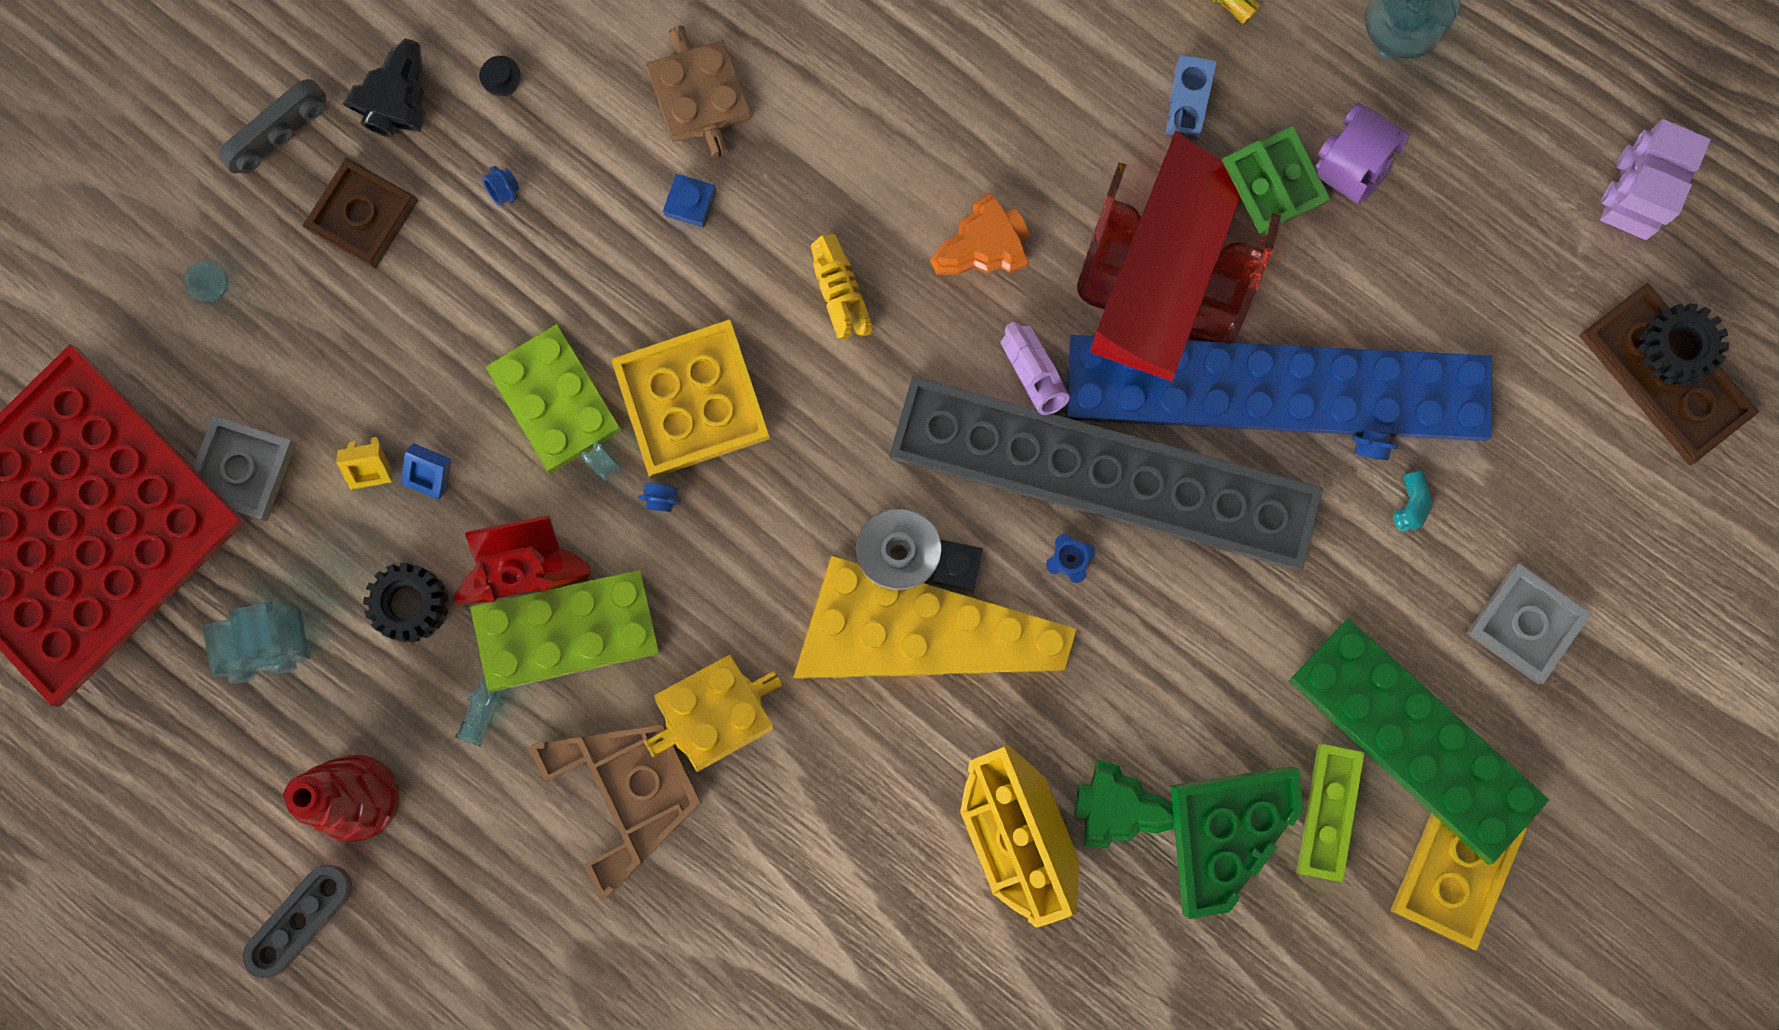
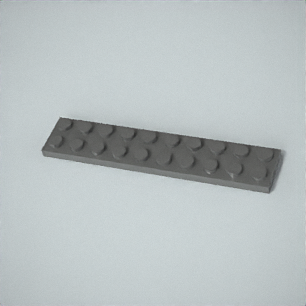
[889,376,1323,571]

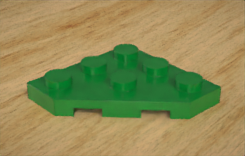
[1170,766,1303,919]

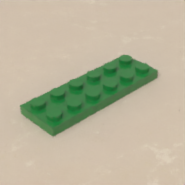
[1288,618,1550,865]

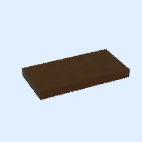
[1579,282,1759,465]

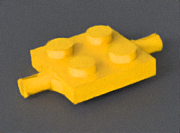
[644,655,782,772]

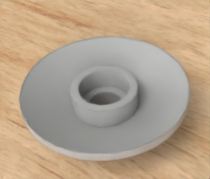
[856,509,941,590]

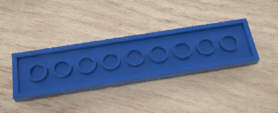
[1066,335,1492,441]

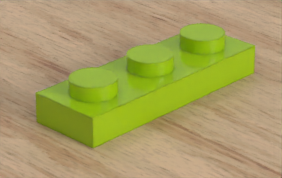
[1296,744,1365,883]

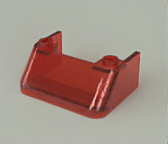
[1077,162,1281,344]

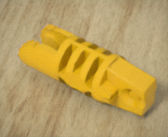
[811,234,873,340]

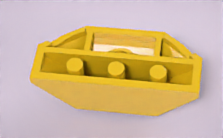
[960,745,1079,928]

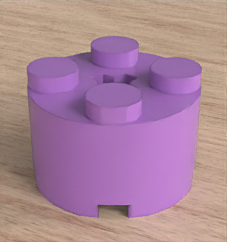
[1315,102,1410,205]

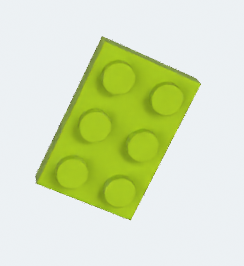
[485,324,622,474]

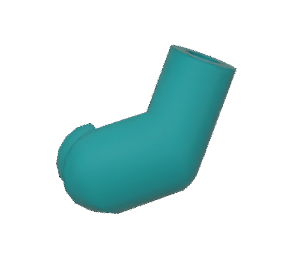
[1393,470,1433,532]

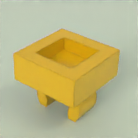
[336,437,392,490]

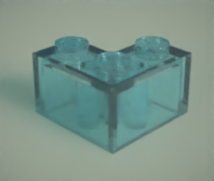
[202,601,310,684]

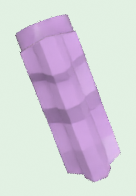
[1000,322,1069,415]

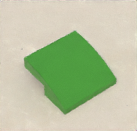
[1222,126,1330,234]

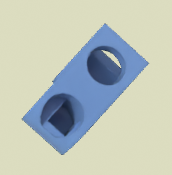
[1165,55,1217,140]

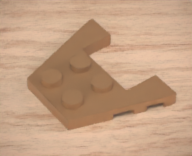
[528,724,702,900]

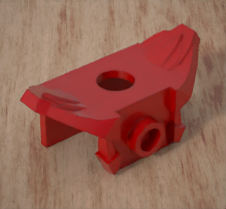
[454,515,590,606]

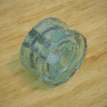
[580,441,621,483]

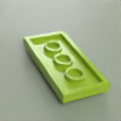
[470,570,659,693]

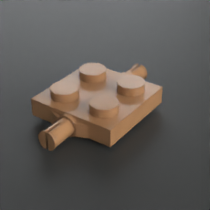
[646,26,750,158]

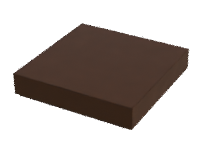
[302,158,419,269]

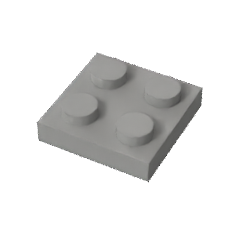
[193,416,296,522]
[1466,563,1591,685]

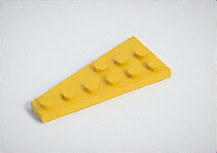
[793,556,1077,679]

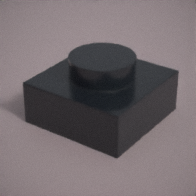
[933,540,983,591]

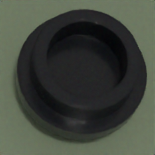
[479,56,521,96]

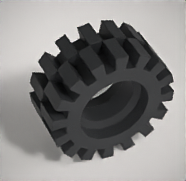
[1638,303,1729,386]
[363,563,449,642]

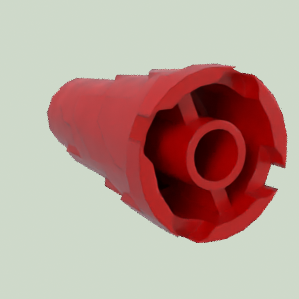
[283,755,399,842]

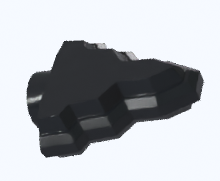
[343,38,426,138]

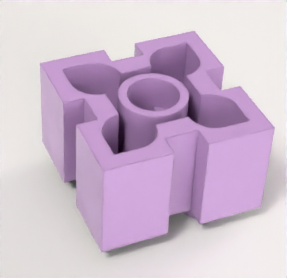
[1600,119,1711,240]

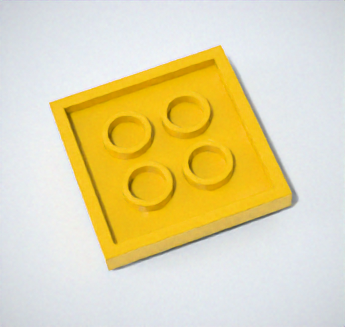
[611,319,770,479]

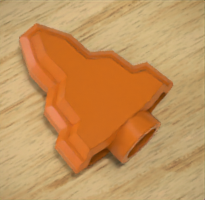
[930,193,1029,275]

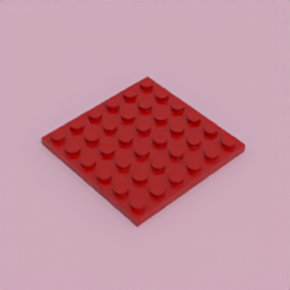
[0,344,246,707]

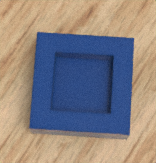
[663,174,717,228]
[401,443,452,500]

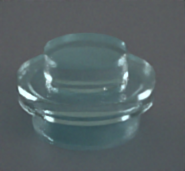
[185,261,228,303]

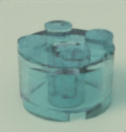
[1365,0,1461,59]

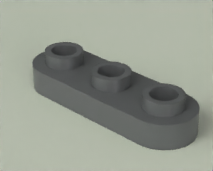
[218,79,326,174]
[243,865,352,978]

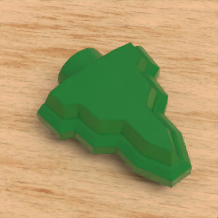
[1074,760,1174,848]

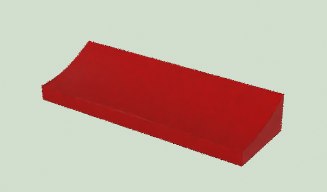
[1090,130,1240,381]

